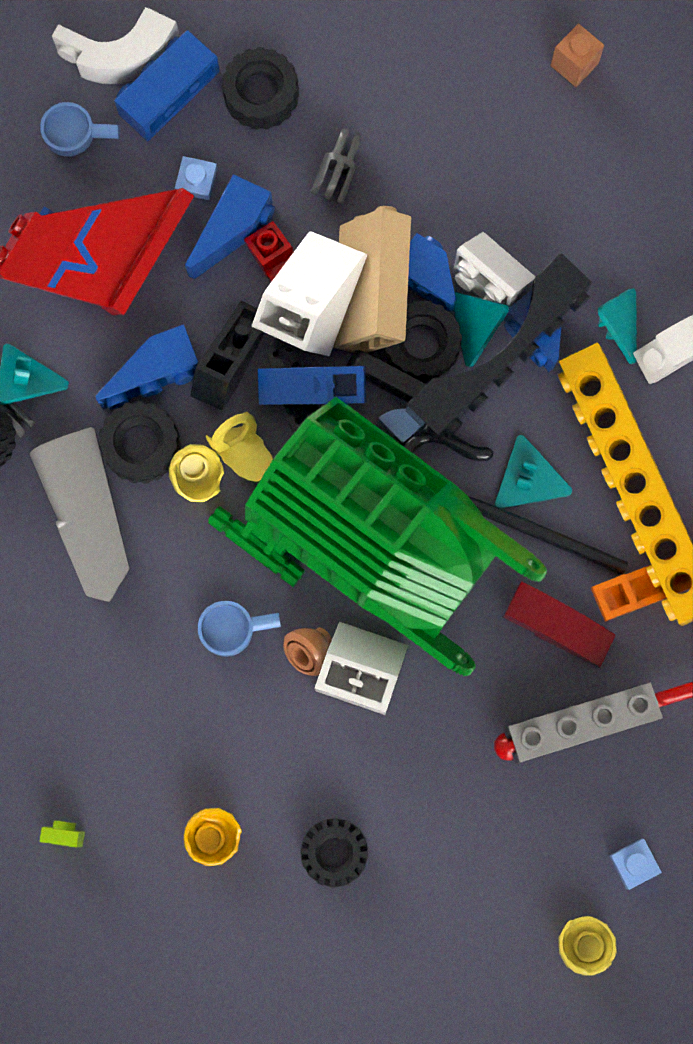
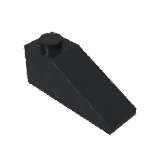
[190,301,265,410]

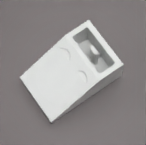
[252,231,368,356]

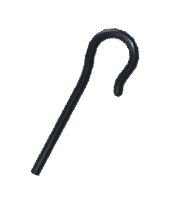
[402,430,628,575]

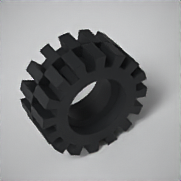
[300,818,368,888]

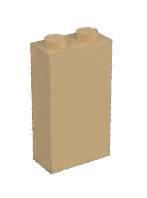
[333,206,411,353]

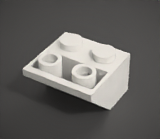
[453,232,535,307]
[315,622,408,715]

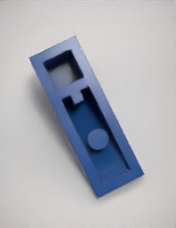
[185,174,275,279]

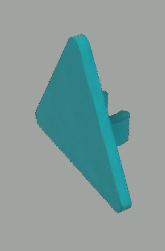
[598,288,637,364]
[454,292,509,367]
[0,344,69,405]
[495,435,572,509]

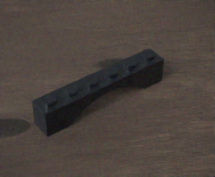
[406,252,592,442]

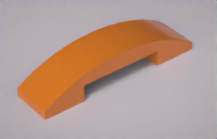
[591,555,692,622]

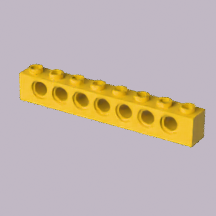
[558,342,693,626]

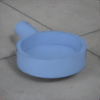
[40,102,120,157]
[198,601,281,657]

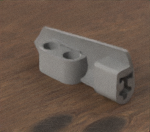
[30,427,130,602]

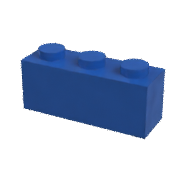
[114,30,220,142]

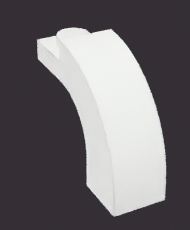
[52,7,179,84]
[633,315,693,384]

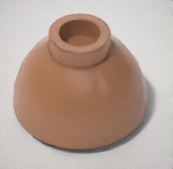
[283,627,332,676]

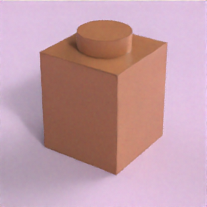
[550,23,605,87]

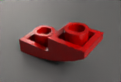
[244,221,294,283]

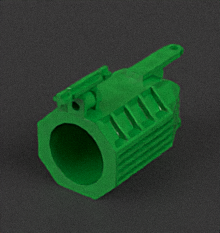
[208,397,547,676]

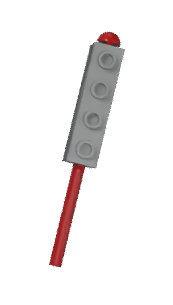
[494,682,693,763]

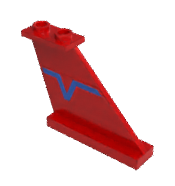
[0,188,194,315]

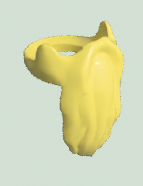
[206,411,273,483]

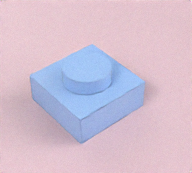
[175,156,218,201]
[609,838,662,890]

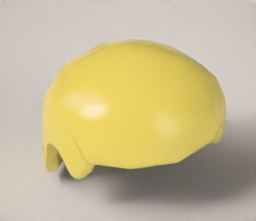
[169,444,224,502]
[558,916,617,975]

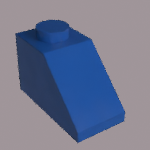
[408,233,456,313]

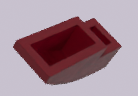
[503,581,616,668]

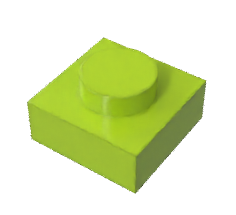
[39,820,85,847]

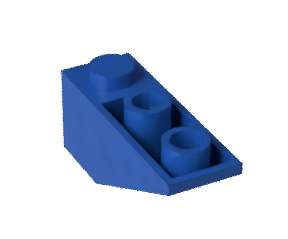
[95,324,199,410]
[258,366,367,405]

